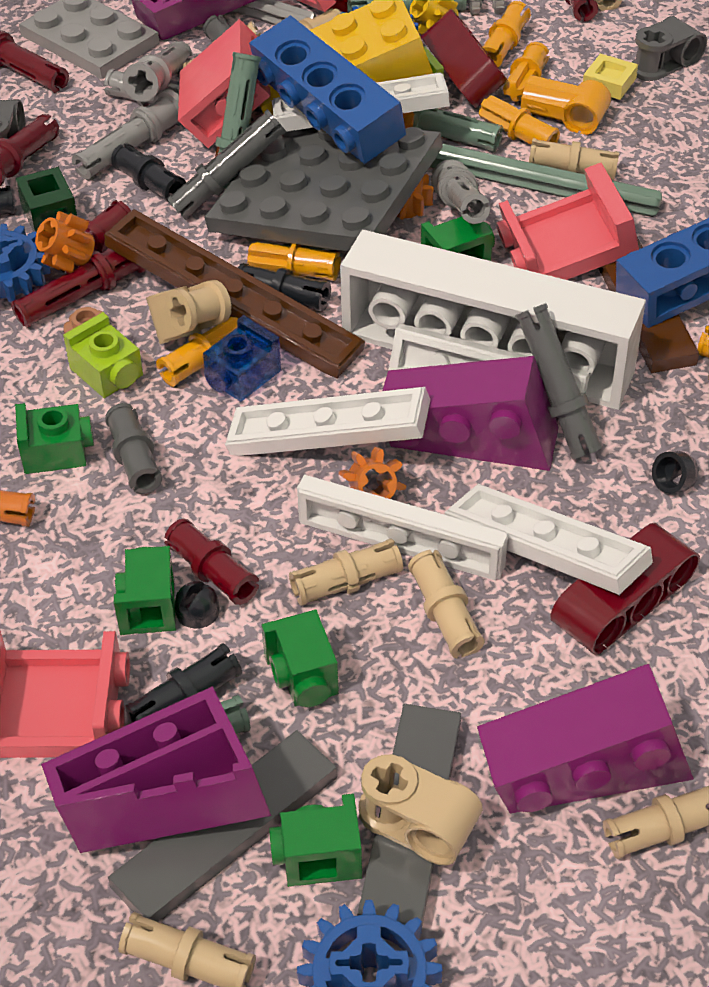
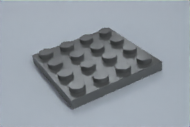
[204,127,443,251]

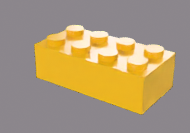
[260,0,433,115]

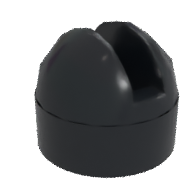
[652,451,699,494]
[174,581,220,629]

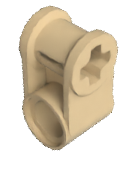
[146,280,231,344]
[358,754,483,866]

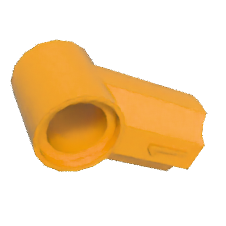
[521,75,611,135]

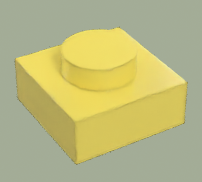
[583,54,638,100]

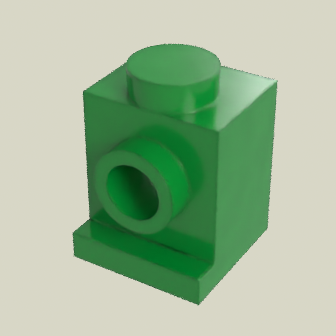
[421,216,495,261]
[15,403,94,474]
[114,546,176,635]
[261,609,339,707]
[269,793,362,887]

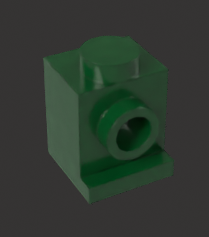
[16,166,77,232]

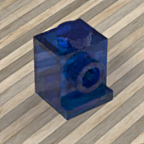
[203,315,281,402]

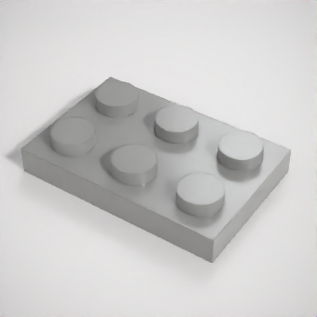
[19,0,159,79]

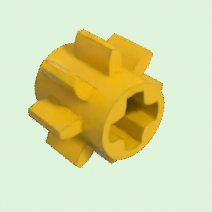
[409,0,459,35]

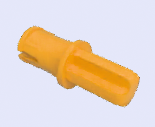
[503,42,550,102]
[479,96,560,145]
[247,242,341,281]
[156,317,247,387]

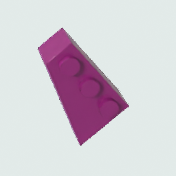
[382,356,559,471]
[477,664,694,814]

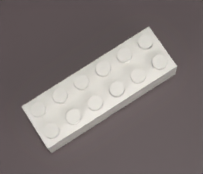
[340,229,646,410]

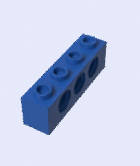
[249,15,406,164]
[616,218,709,328]

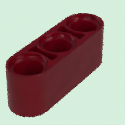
[420,9,508,109]
[550,523,700,655]

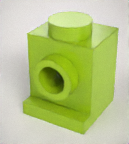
[63,312,143,398]

